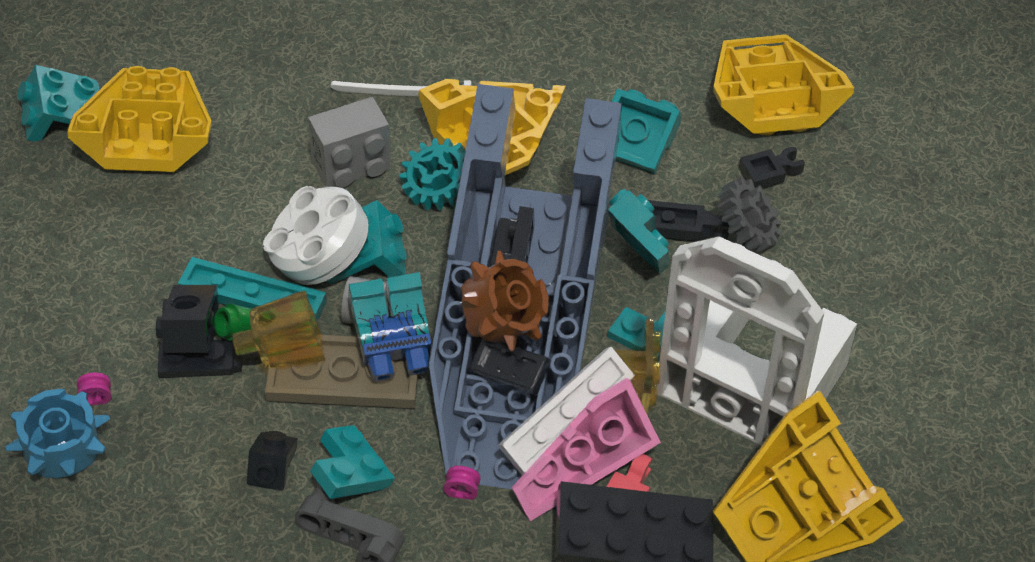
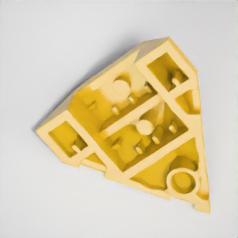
[418,79,566,175]

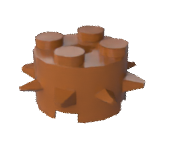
[461,251,549,351]

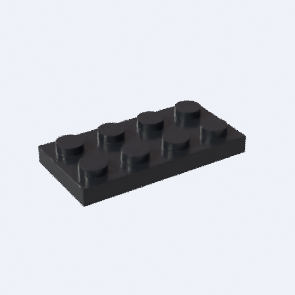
[555,481,713,562]

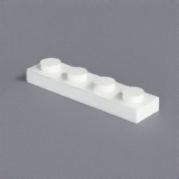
[497,347,635,475]

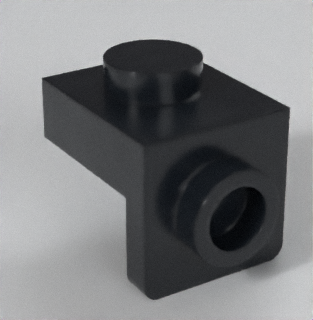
[247,431,298,491]

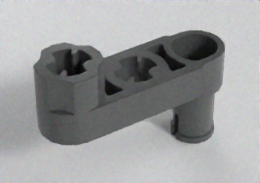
[295,484,405,562]

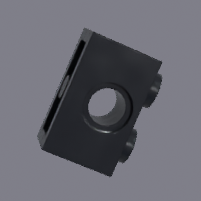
[156,285,219,353]

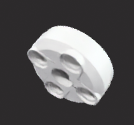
[263,186,368,285]

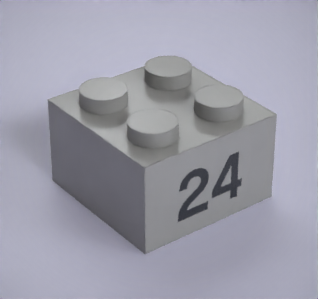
[308,97,391,188]

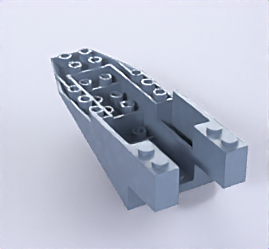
[429,84,622,490]

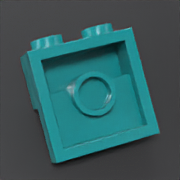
[612,88,682,174]
[608,189,670,274]

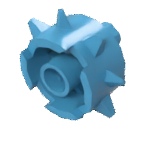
[5,389,110,478]

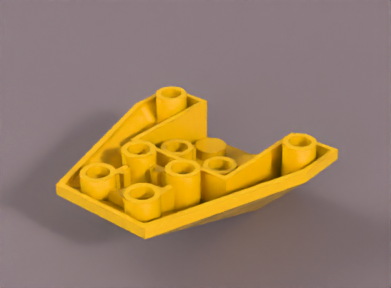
[67,66,212,172]

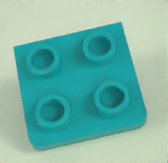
[17,65,99,142]
[325,200,407,284]

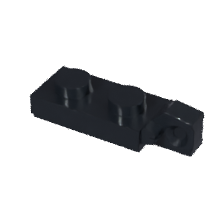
[648,200,730,241]
[158,339,262,378]

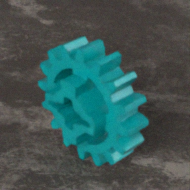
[399,138,465,211]

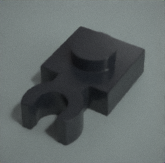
[739,147,805,188]

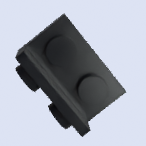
[490,206,535,266]

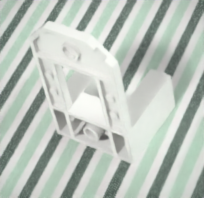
[656,236,857,446]

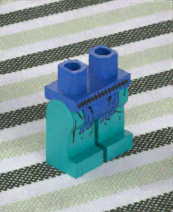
[348,272,431,381]

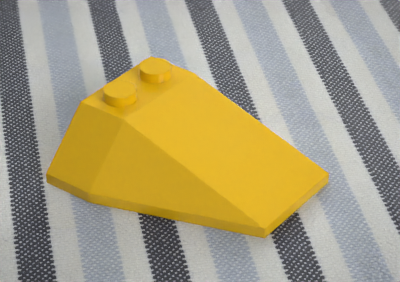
[713,35,854,135]
[712,391,904,562]

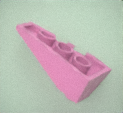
[512,378,661,521]

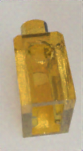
[232,291,325,369]

